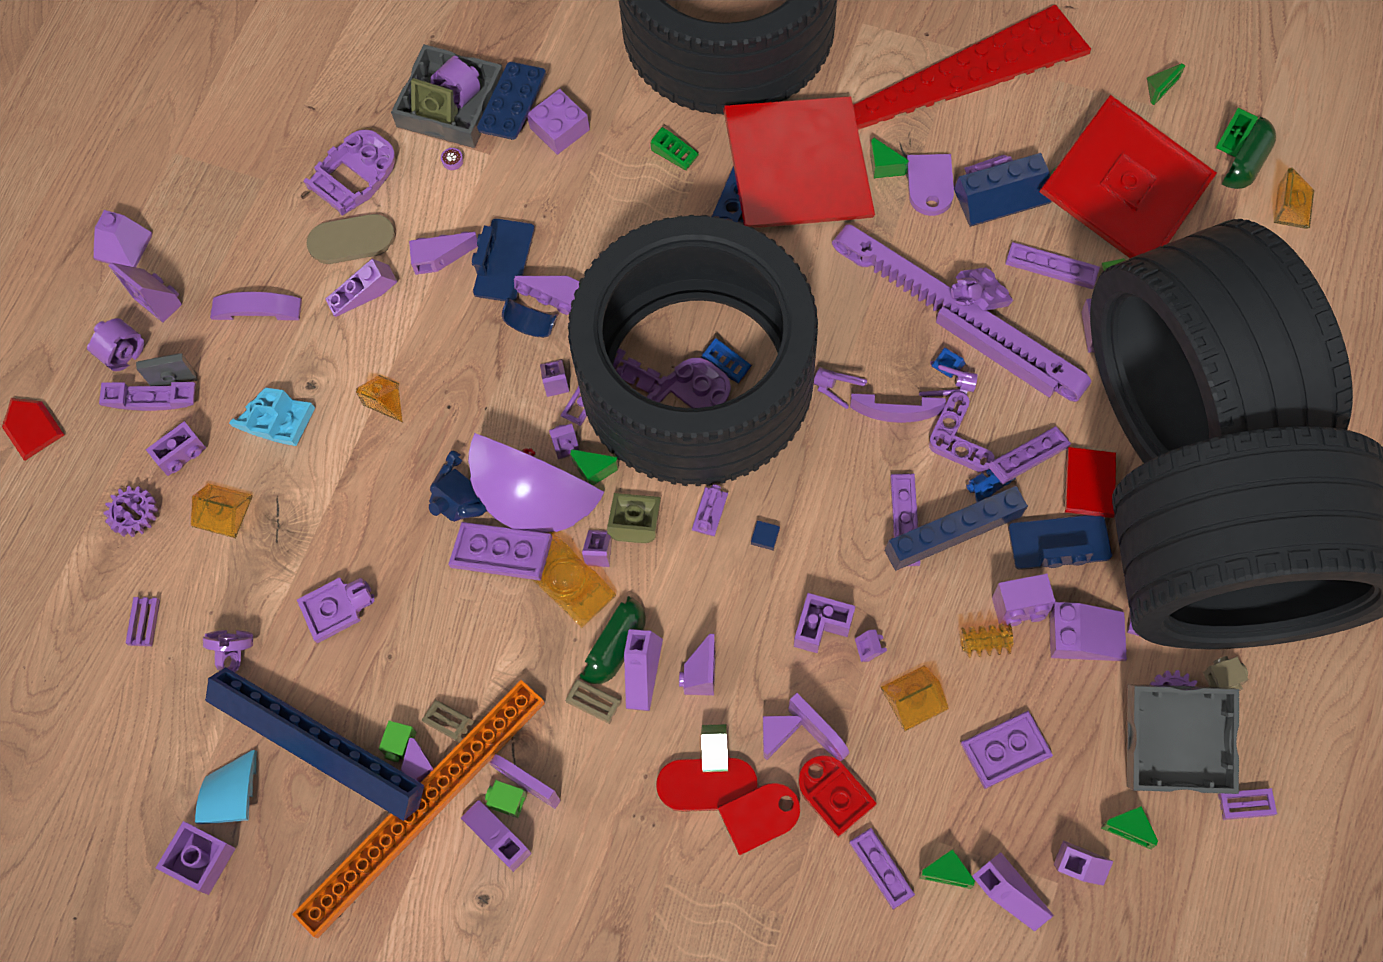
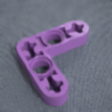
[929,392,995,473]

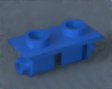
[966,469,1016,502]

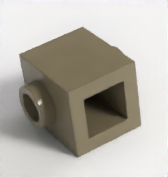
[1203,656,1249,691]

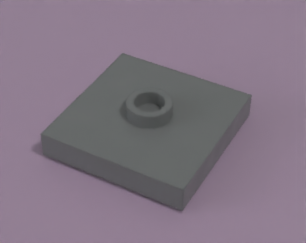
[136,353,197,386]

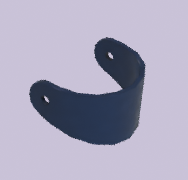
[501,298,558,338]

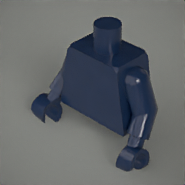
[429,451,487,522]

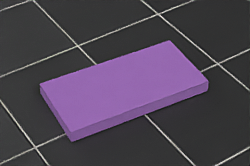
[448,522,553,580]

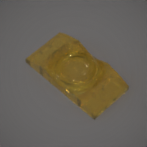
[531,532,616,629]

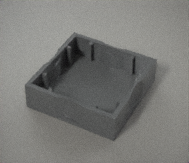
[391,44,503,149]
[1127,684,1239,794]

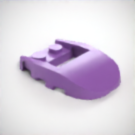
[304,130,395,216]
[647,358,731,408]

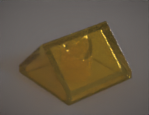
[1274,167,1314,229]
[191,484,253,539]
[881,665,949,732]

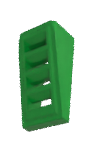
[650,127,699,171]

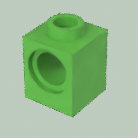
[379,721,417,762]
[485,780,527,818]

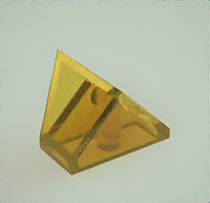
[356,375,403,423]

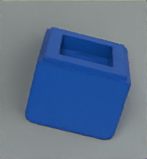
[931,348,966,378]

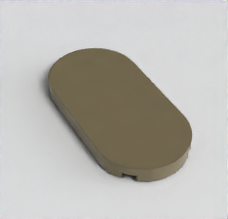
[307,214,395,264]

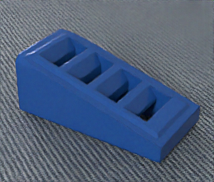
[701,338,752,383]

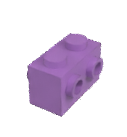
[146,421,206,476]

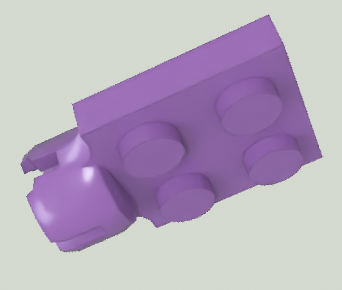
[951,267,1013,311]
[297,577,375,643]

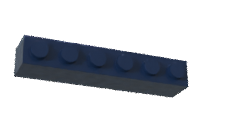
[884,486,1028,571]

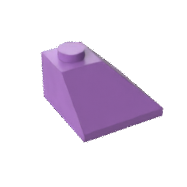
[93,210,153,267]
[679,634,716,695]

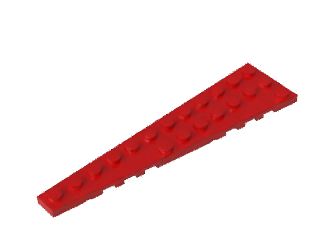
[853,4,1091,130]

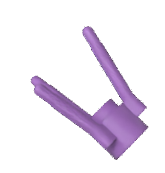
[919,361,977,396]
[814,367,867,409]

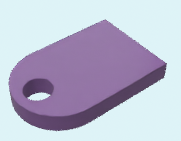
[907,154,954,216]
[788,693,850,761]
[489,754,561,809]

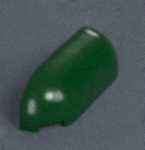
[1222,117,1276,189]
[580,596,646,684]

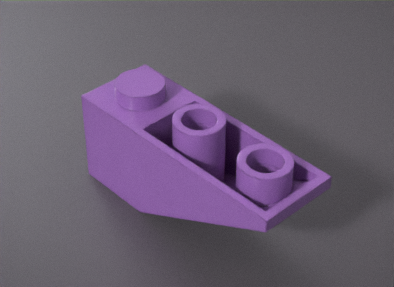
[409,232,478,275]
[326,259,397,317]
[514,276,579,315]
[624,629,663,711]
[461,800,532,872]
[972,852,1054,931]

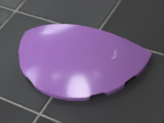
[468,433,604,533]

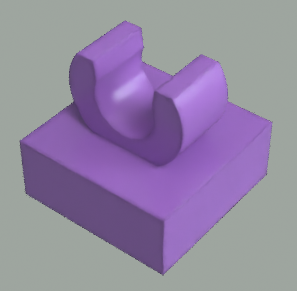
[855,630,887,662]

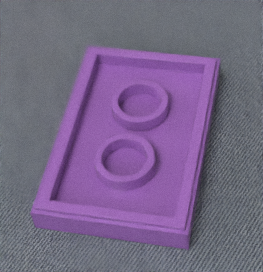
[961,711,1053,789]

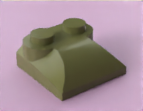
[411,78,458,125]
[607,493,661,543]

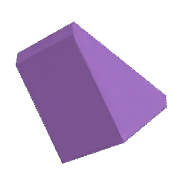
[540,360,569,397]
[582,530,612,567]
[763,716,802,760]
[401,738,434,783]

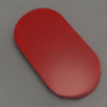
[656,758,758,812]

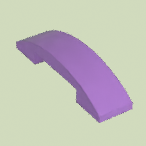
[210,292,302,320]
[99,382,196,411]
[850,394,946,423]

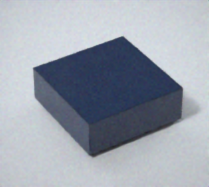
[751,520,780,551]

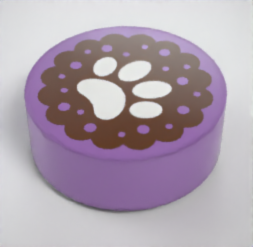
[441,148,463,170]

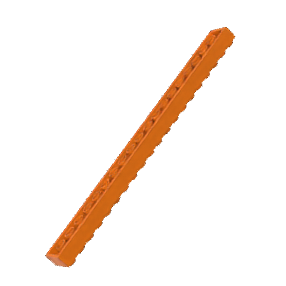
[292,680,545,939]

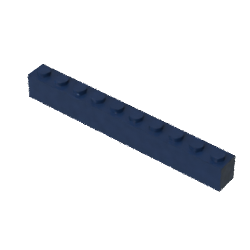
[205,667,424,821]

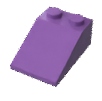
[108,262,182,323]
[1049,602,1127,661]

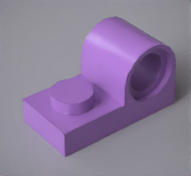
[549,424,580,459]

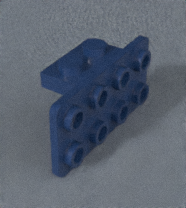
[477,62,546,140]
[472,219,535,302]
[1008,515,1112,570]

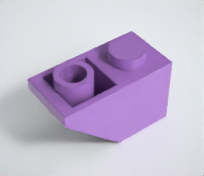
[1054,840,1113,886]

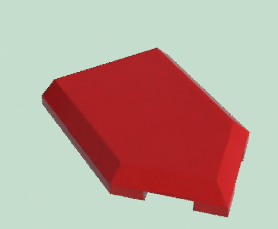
[2,398,64,461]

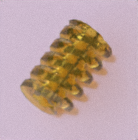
[960,623,1013,658]

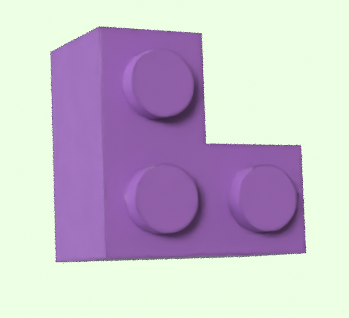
[794,593,855,653]

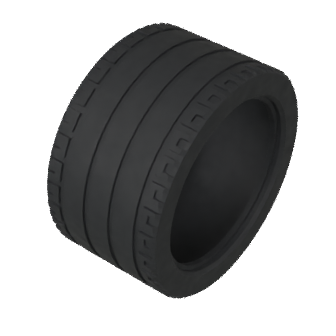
[619,0,837,115]
[568,215,818,486]
[1090,219,1353,463]
[1112,426,1383,649]

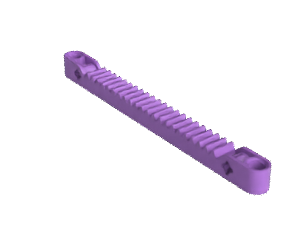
[832,225,1091,402]

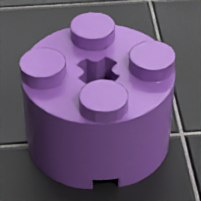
[430,56,480,108]
[87,318,144,371]

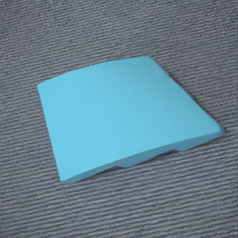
[229,388,315,446]
[195,750,257,825]

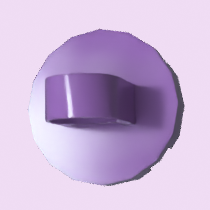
[203,630,253,672]

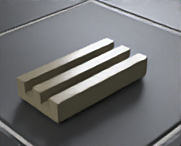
[565,679,621,724]
[422,700,474,743]

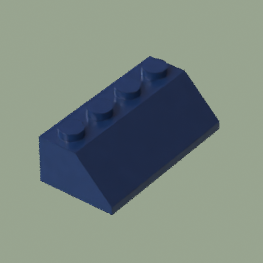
[954,153,1052,227]

